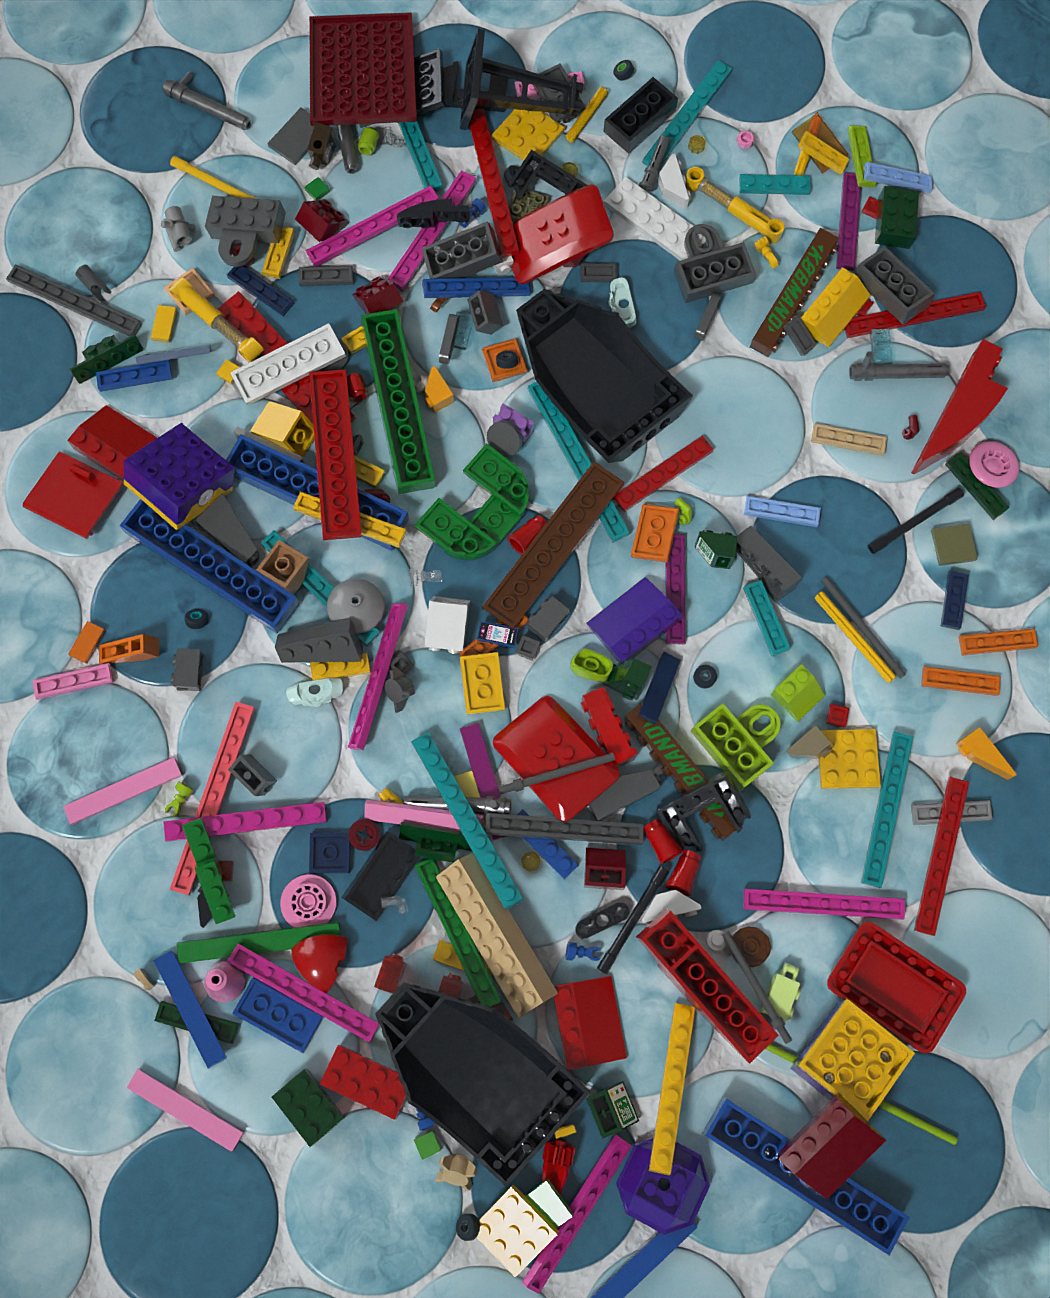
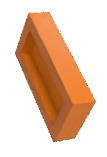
[68,621,106,664]

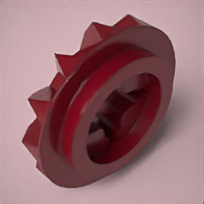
[348,819,380,851]

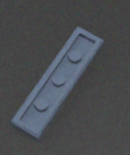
[135,345,212,365]

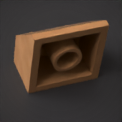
[256,540,309,595]

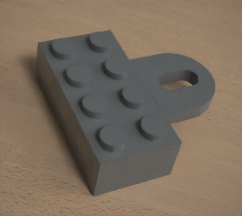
[204,196,286,267]
[674,224,756,303]

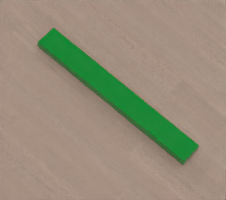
[415,858,502,1007]
[177,922,340,964]

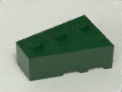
[603,658,652,700]

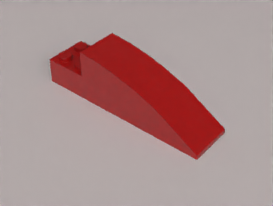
[911,339,1008,474]
[636,909,779,1064]

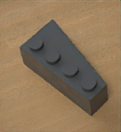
[736,526,802,602]
[275,618,363,663]

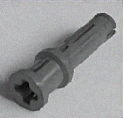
[639,136,670,191]

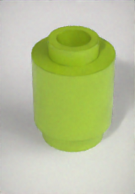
[358,127,379,155]

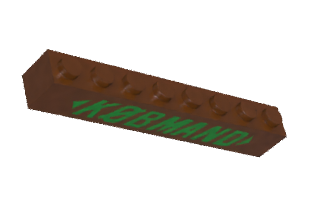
[750,228,839,357]
[624,702,743,841]

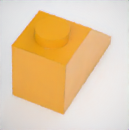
[424,366,454,413]

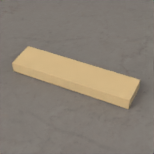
[811,423,887,456]

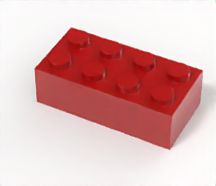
[320,1045,407,1120]

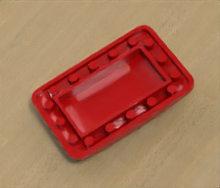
[511,184,614,284]
[493,696,620,822]
[827,922,967,1053]

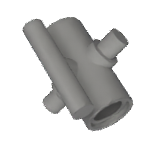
[161,206,195,252]

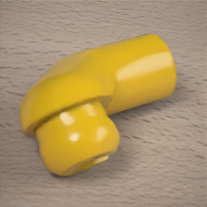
[378,788,404,804]

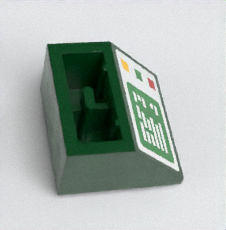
[694,530,737,569]
[586,1081,639,1139]

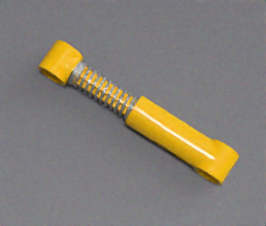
[685,167,784,244]
[168,277,264,363]

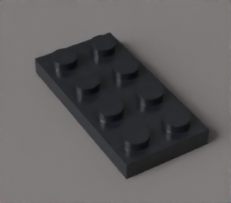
[414,48,445,116]

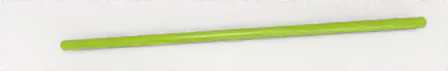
[766,1043,958,1145]

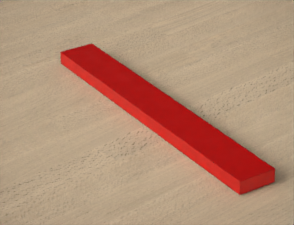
[844,292,986,338]
[914,777,969,936]

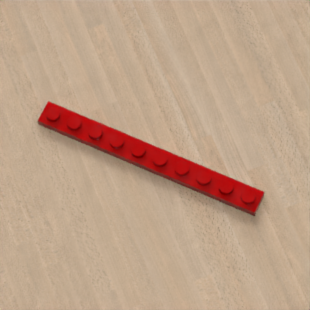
[469,109,519,257]

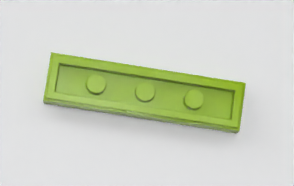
[847,125,877,188]

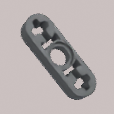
[694,292,722,341]
[439,314,459,364]

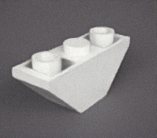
[658,153,691,209]
[640,890,701,926]

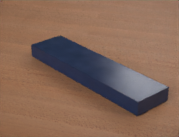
[227,266,295,317]
[637,652,681,724]

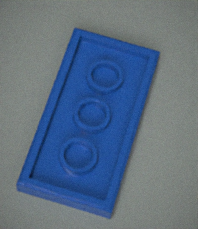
[232,977,324,1053]

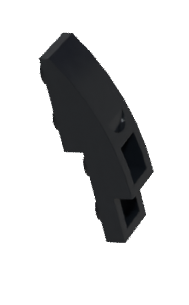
[397,199,470,229]

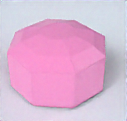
[736,130,755,149]

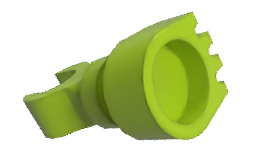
[165,781,194,817]

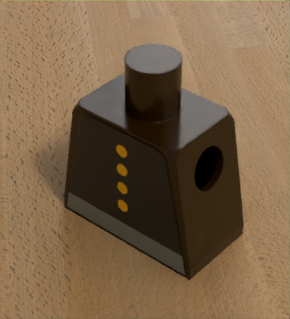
[307,122,338,170]

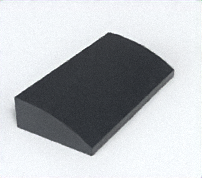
[341,831,419,921]

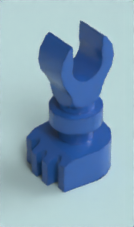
[459,198,487,228]
[565,941,601,961]
[416,1109,437,1131]

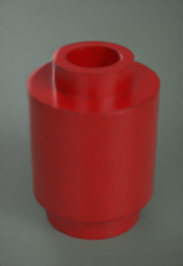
[347,373,368,402]

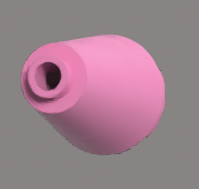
[204,961,246,1003]

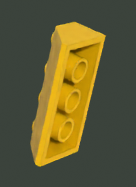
[801,267,871,348]

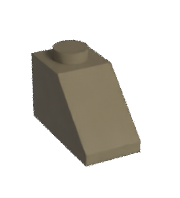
[786,725,834,759]

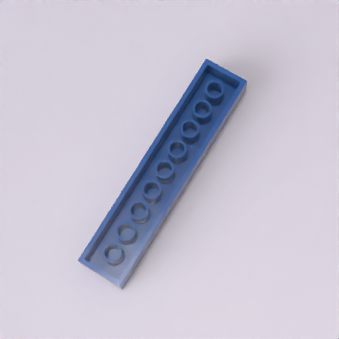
[226,434,409,551]
[119,499,299,634]
[702,1098,910,1256]

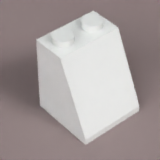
[424,596,470,653]

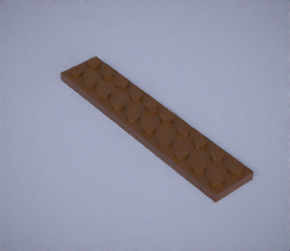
[482,462,624,629]

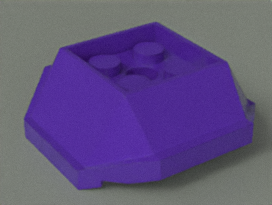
[616,1138,710,1235]

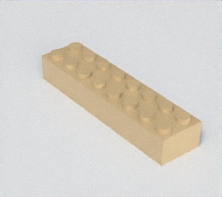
[436,853,558,1018]

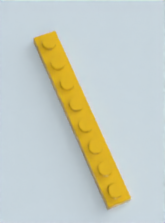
[649,1003,695,1175]

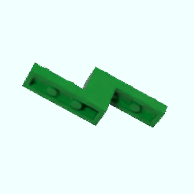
[182,817,236,924]

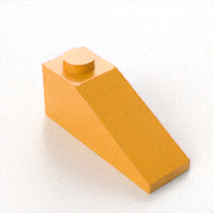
[956,727,1017,780]

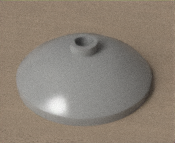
[327,579,385,634]

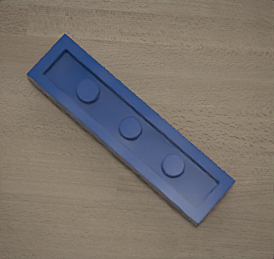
[96,360,173,392]
[517,809,578,880]

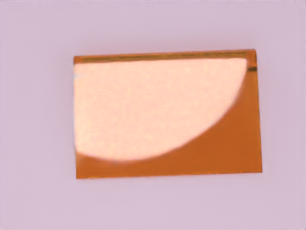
[791,112,849,174]

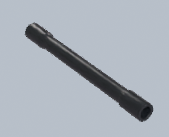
[868,487,964,554]
[597,865,669,975]

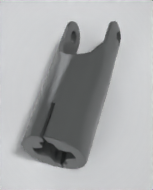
[75,264,111,303]

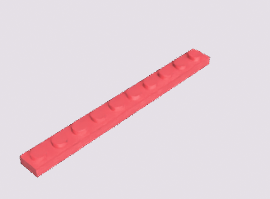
[170,702,255,896]

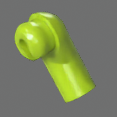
[675,497,692,525]

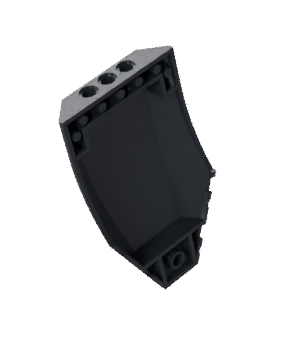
[516,289,693,463]
[375,982,591,1187]

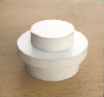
[413,375,428,392]
[707,930,727,951]

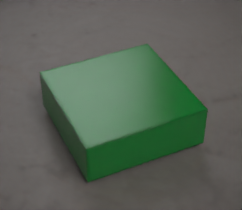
[304,177,330,200]

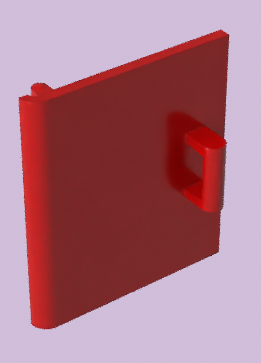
[23,451,124,539]

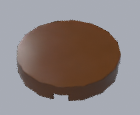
[731,926,771,967]

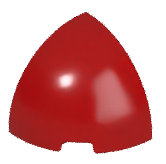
[291,935,347,993]

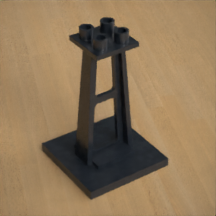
[459,29,583,130]

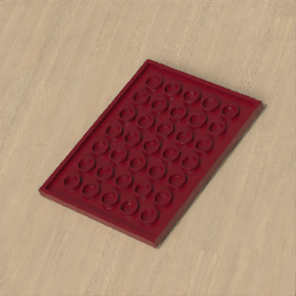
[309,12,417,126]

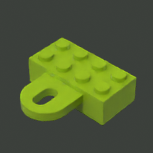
[690,703,781,792]

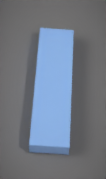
[864,162,932,194]
[744,496,821,527]

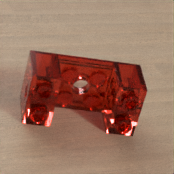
[374,953,464,998]

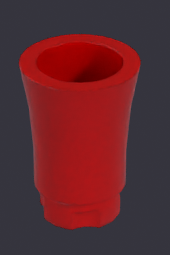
[507,515,547,555]
[643,819,684,865]
[665,850,702,896]

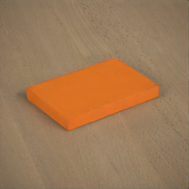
[631,504,680,563]

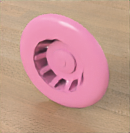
[969,441,1019,488]
[280,874,336,927]

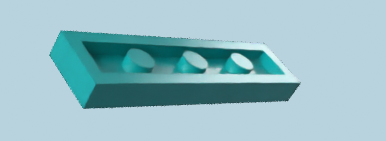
[739,174,811,195]
[743,580,791,657]

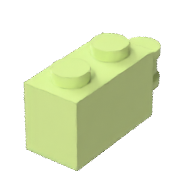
[760,963,801,1022]

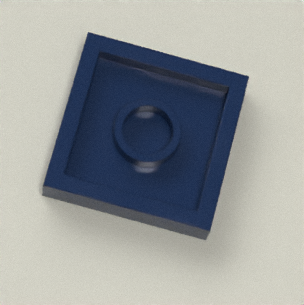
[309,833,350,874]

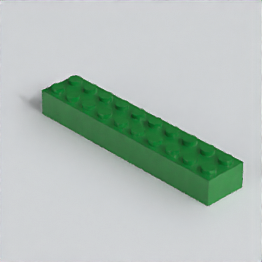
[361,309,435,494]

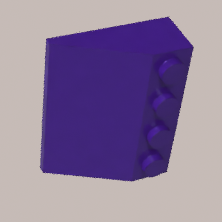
[586,577,682,664]

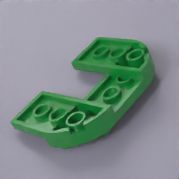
[415,443,529,560]

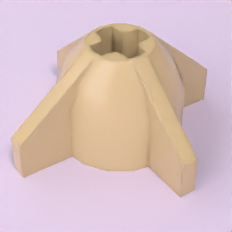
[435,1154,477,1191]

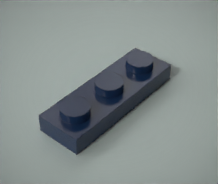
[940,571,969,630]

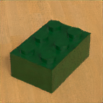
[875,186,919,249]
[271,1069,346,1147]

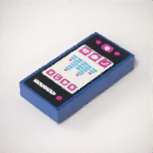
[477,621,519,648]

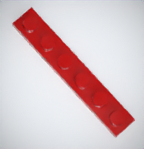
[614,435,714,512]

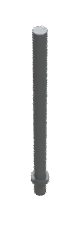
[821,576,906,679]

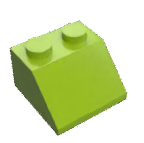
[770,664,825,722]

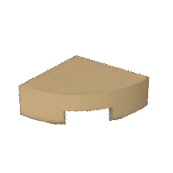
[134,969,155,991]

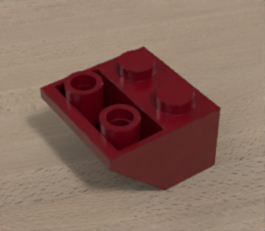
[295,199,349,242]
[352,276,403,314]
[584,848,626,890]

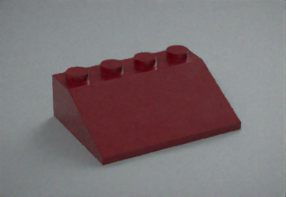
[779,1092,887,1199]

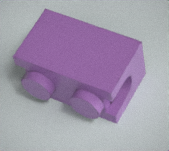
[493,403,534,445]

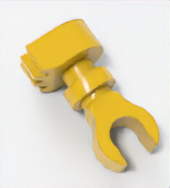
[754,236,779,269]

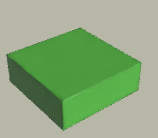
[414,1131,441,1160]

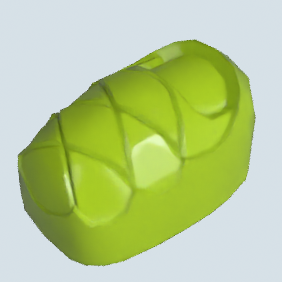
[570,649,613,682]

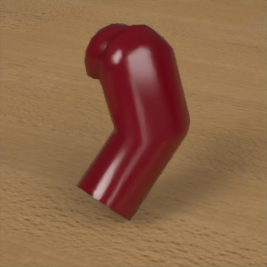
[902,415,919,440]
[365,489,390,503]

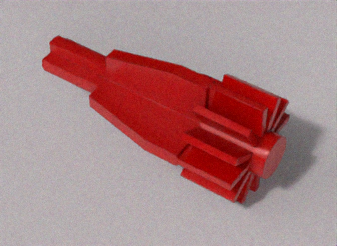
[542,1138,576,1195]

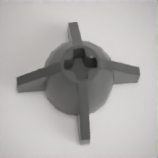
[382,668,415,713]

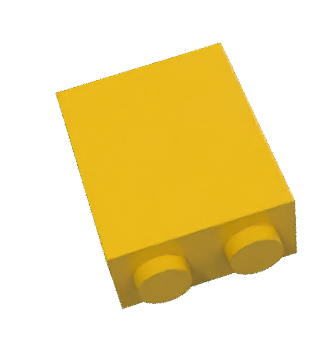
[250,401,314,457]

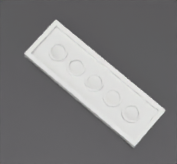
[604,177,706,261]
[230,323,346,406]

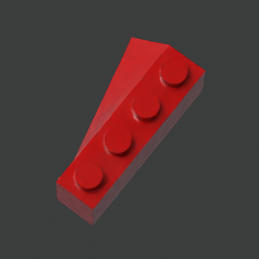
[580,687,638,768]

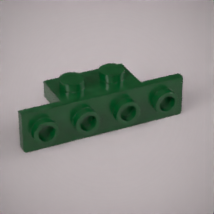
[70,334,143,384]
[399,822,472,863]

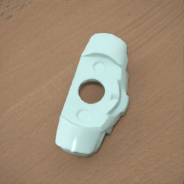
[608,277,636,328]
[286,678,343,707]

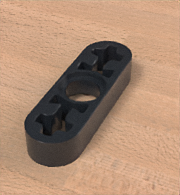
[575,902,630,939]

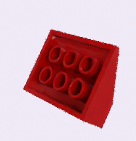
[67,405,157,482]
[553,976,627,1070]

